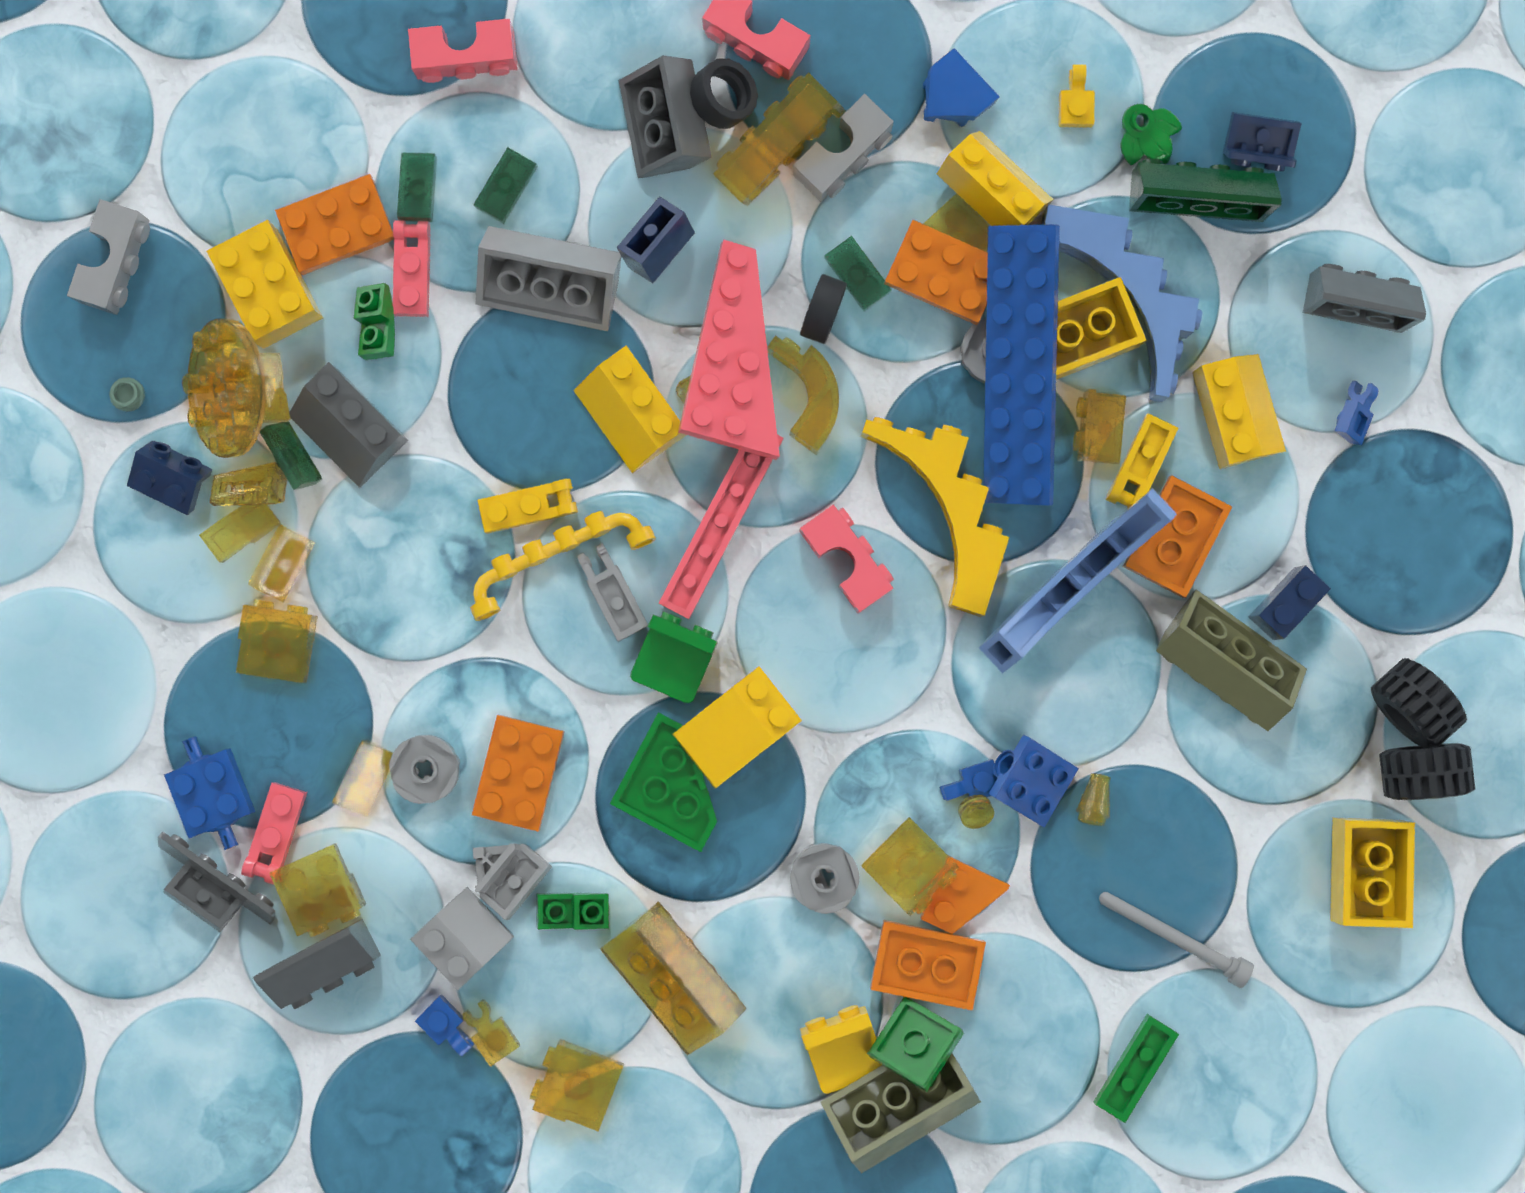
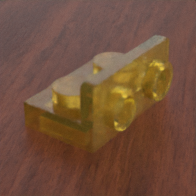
[1073,389,1126,464]

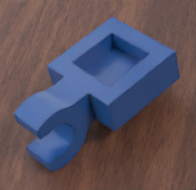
[1335,380,1378,445]
[939,759,998,803]
[415,995,475,1057]

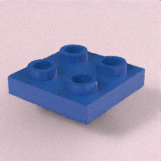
[989,734,1079,827]

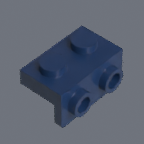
[1223,112,1302,172]
[127,441,212,515]

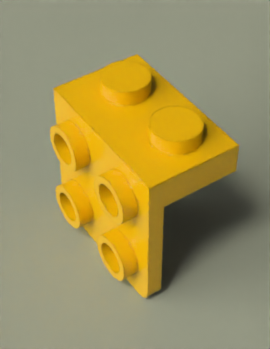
[800,1005,882,1094]

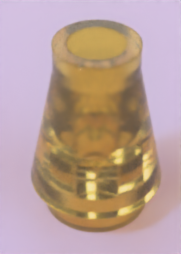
[1076,773,1111,826]

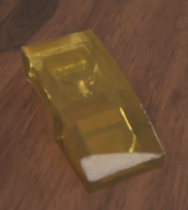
[199,496,281,563]

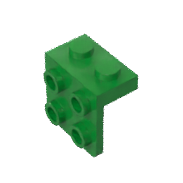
[630,611,718,703]

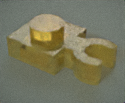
[463,999,521,1067]

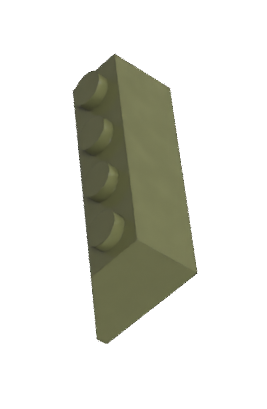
[1156,589,1307,731]
[820,1053,981,1173]

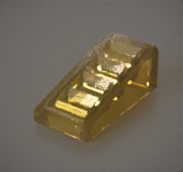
[209,462,287,506]

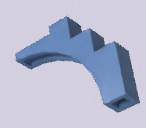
[1041,204,1202,402]
[979,489,1177,674]

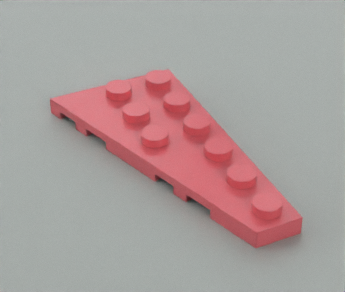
[678,240,780,460]

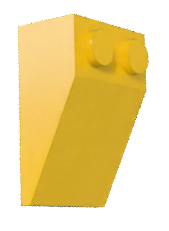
[672,666,802,789]

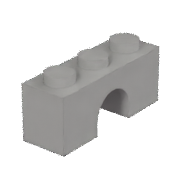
[792,94,894,202]
[67,199,150,315]

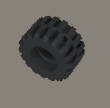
[1371,658,1467,748]
[1379,743,1476,800]

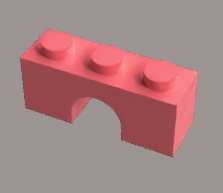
[702,0,811,80]
[408,19,518,83]
[799,504,894,613]

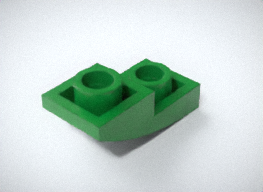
[353,283,395,360]
[536,893,609,930]

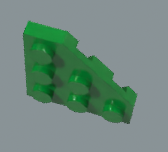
[610,712,717,852]

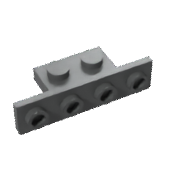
[158,832,276,932]

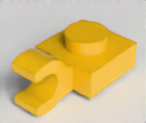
[1058,64,1095,128]

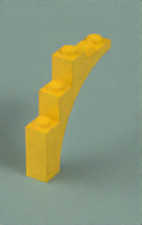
[861,417,1009,617]

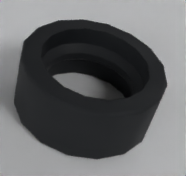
[690,58,758,129]
[800,274,847,344]

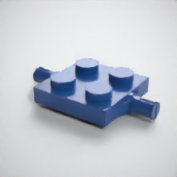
[164,736,255,850]

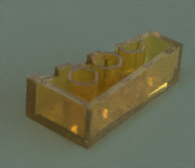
[713,72,846,206]

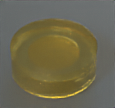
[958,795,994,829]

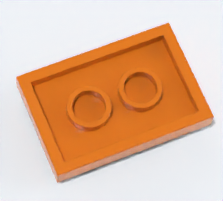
[275,174,394,275]
[884,220,988,325]
[1123,475,1232,598]
[472,715,565,832]
[870,920,986,1011]

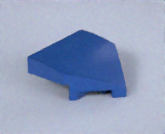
[923,48,1000,127]

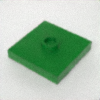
[867,997,964,1092]

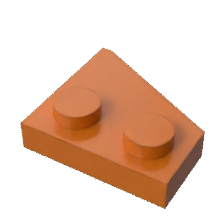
[920,856,1010,934]

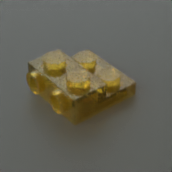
[236,599,318,683]
[861,817,959,916]
[269,843,366,938]
[529,1039,624,1131]

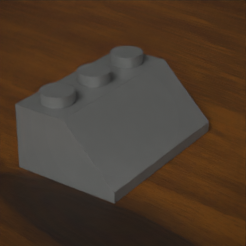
[618,55,712,178]
[1302,264,1426,333]
[288,362,408,487]
[253,919,381,1010]

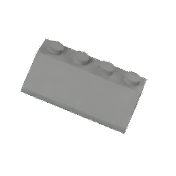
[475,226,622,331]

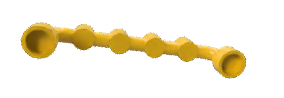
[470,511,656,621]

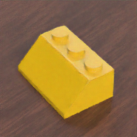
[936,131,1054,226]
[573,345,686,474]
[1192,354,1286,470]

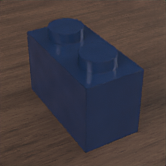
[616,196,695,284]
[1249,565,1331,640]

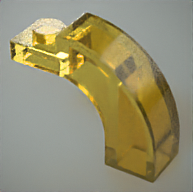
[767,335,839,455]

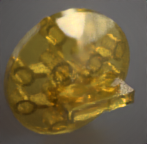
[182,318,290,458]

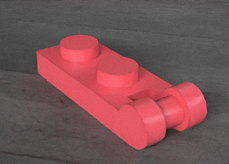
[393,220,431,317]
[241,782,307,885]

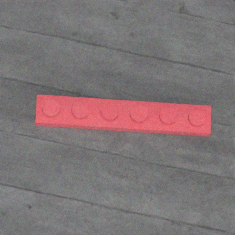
[658,434,784,619]

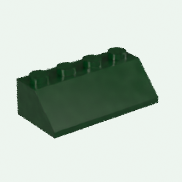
[1129,159,1282,222]

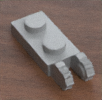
[577,543,648,642]

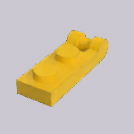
[1105,413,1179,509]
[477,479,578,534]

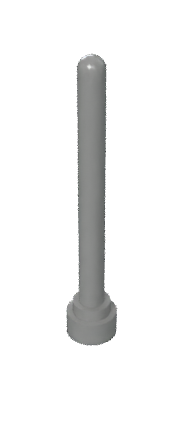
[1099,892,1254,988]

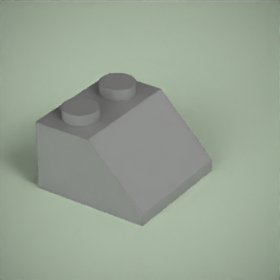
[410,887,514,990]

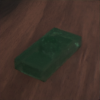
[473,147,538,224]
[397,153,437,222]
[824,236,892,312]
[259,421,322,490]

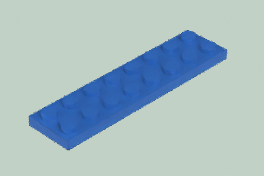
[983,224,1060,505]

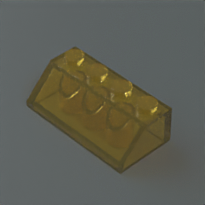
[600,901,747,1056]

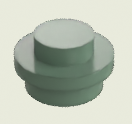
[110,377,145,412]

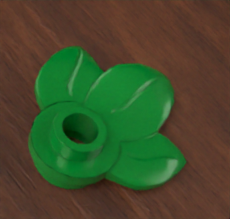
[1120,104,1182,165]

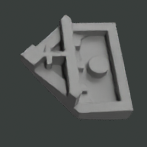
[473,843,552,920]

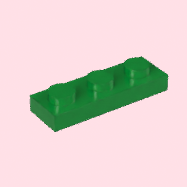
[1093,1014,1179,1123]

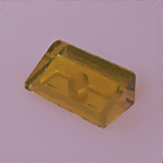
[248,524,316,603]
[332,740,393,817]

